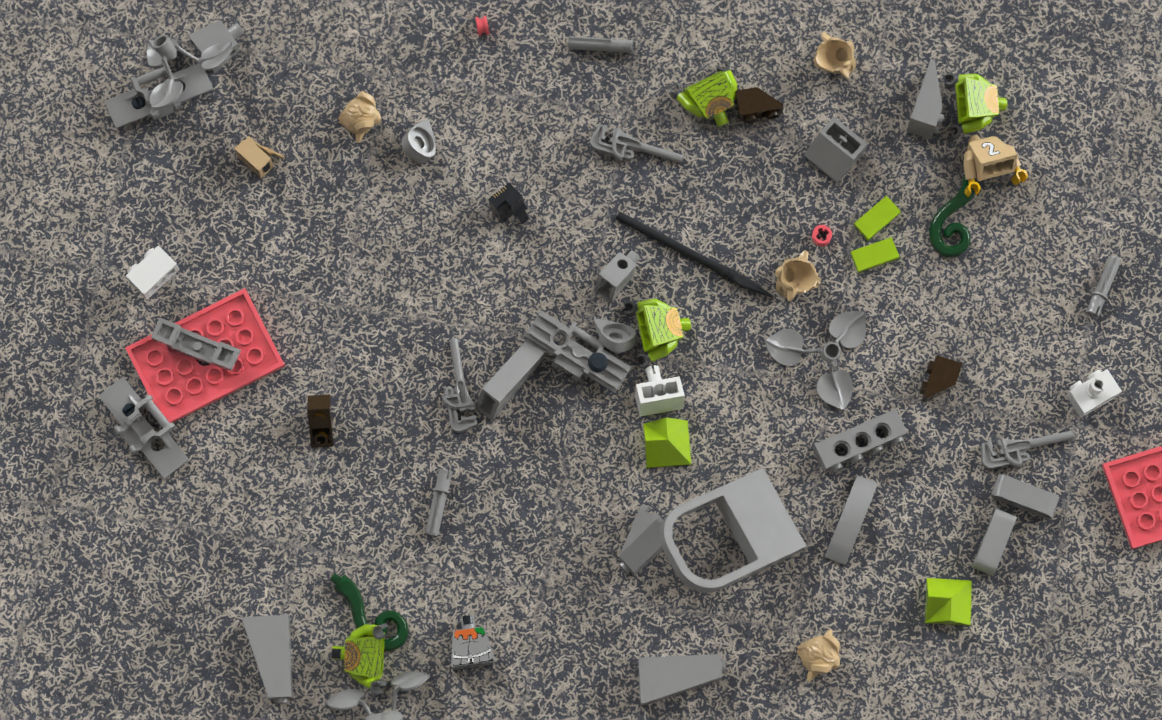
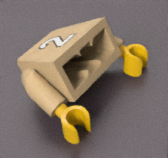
[963,135,1028,197]

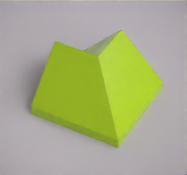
[643,417,691,468]
[925,578,972,626]

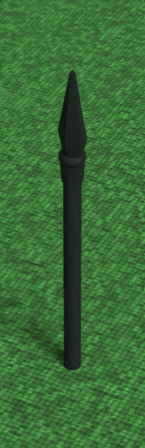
[616,211,773,297]

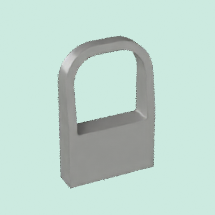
[660,468,806,593]

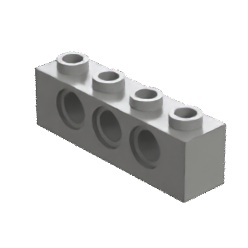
[813,409,907,473]

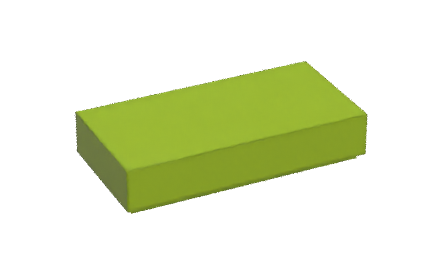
[853,196,901,241]
[850,237,900,273]

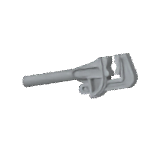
[590,124,684,163]
[442,338,478,433]
[981,431,1074,470]

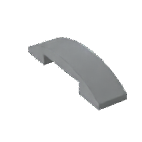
[151,318,241,371]
[824,475,878,566]

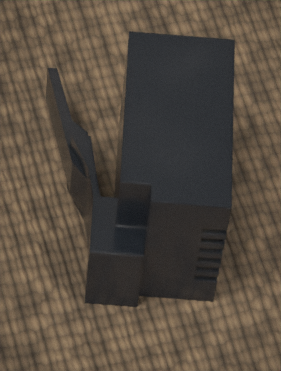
[488,182,529,224]

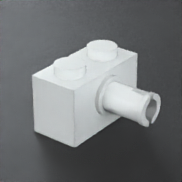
[126,245,179,300]
[635,365,685,417]
[1066,369,1122,418]

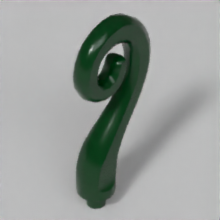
[929,174,980,257]
[329,573,409,651]

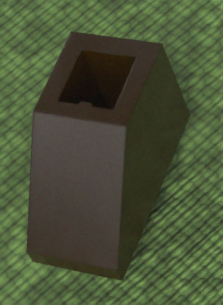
[735,87,784,123]
[919,355,962,402]
[307,394,334,448]

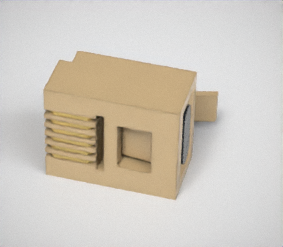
[235,136,285,179]

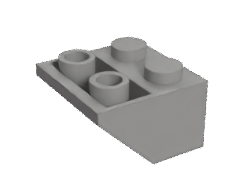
[804,117,867,183]

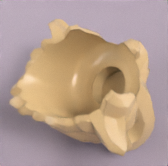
[813,32,856,79]
[338,90,381,143]
[775,250,820,302]
[797,629,840,681]

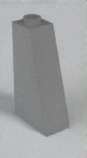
[475,339,547,421]
[242,615,293,704]
[638,654,726,706]

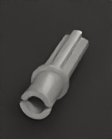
[568,36,633,54]
[1085,255,1121,318]
[425,469,453,536]

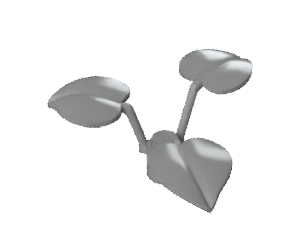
[147,35,233,109]
[765,311,866,410]
[325,671,430,720]

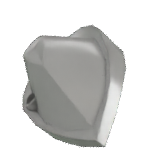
[401,119,436,163]
[593,318,637,354]

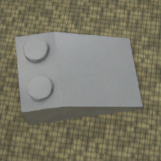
[906,59,944,140]

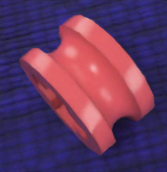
[475,16,489,36]
[812,225,832,246]

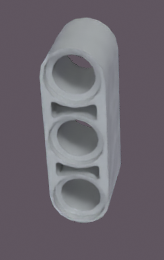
[991,474,1059,519]
[972,508,1017,576]

